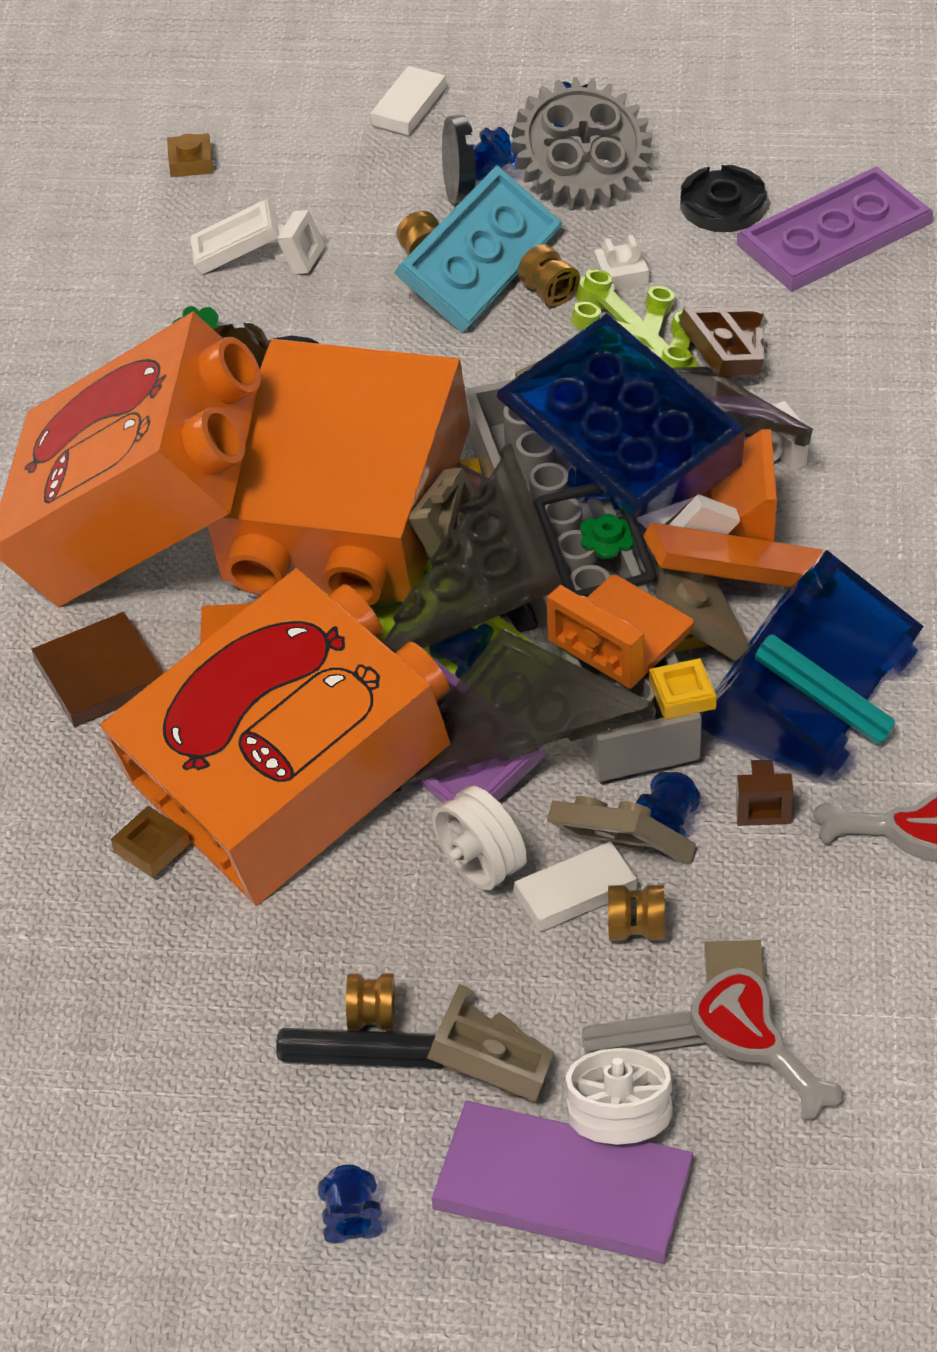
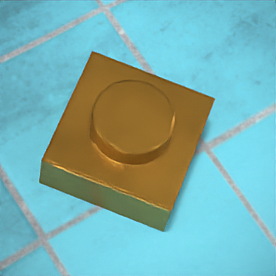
[167,133,213,177]
[111,806,190,878]

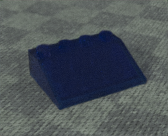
[497,313,746,519]

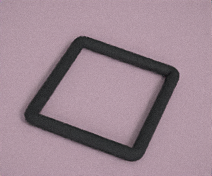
[534,478,656,597]

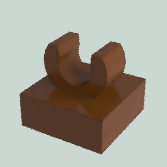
[736,759,793,826]

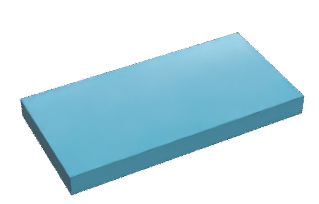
[394,165,564,333]

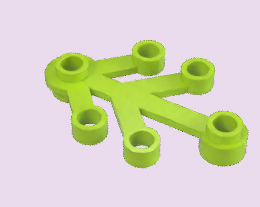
[571,269,698,386]

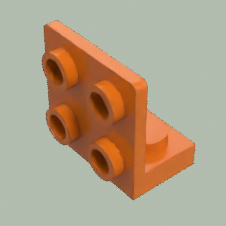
[547,575,694,689]

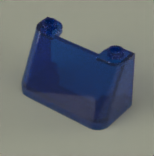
[699,549,924,779]

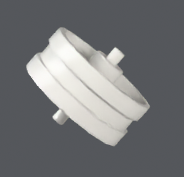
[432,786,527,890]
[565,1048,672,1145]

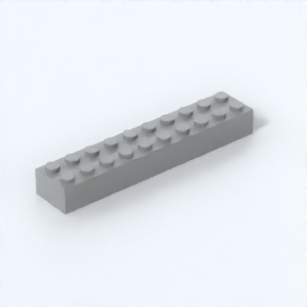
[465,370,701,782]

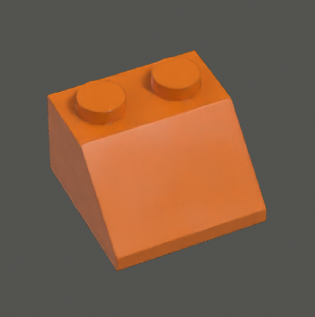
[703,429,777,542]

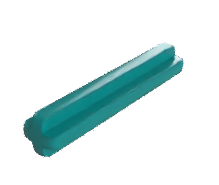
[755,635,895,744]

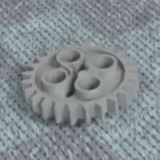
[511,77,653,210]

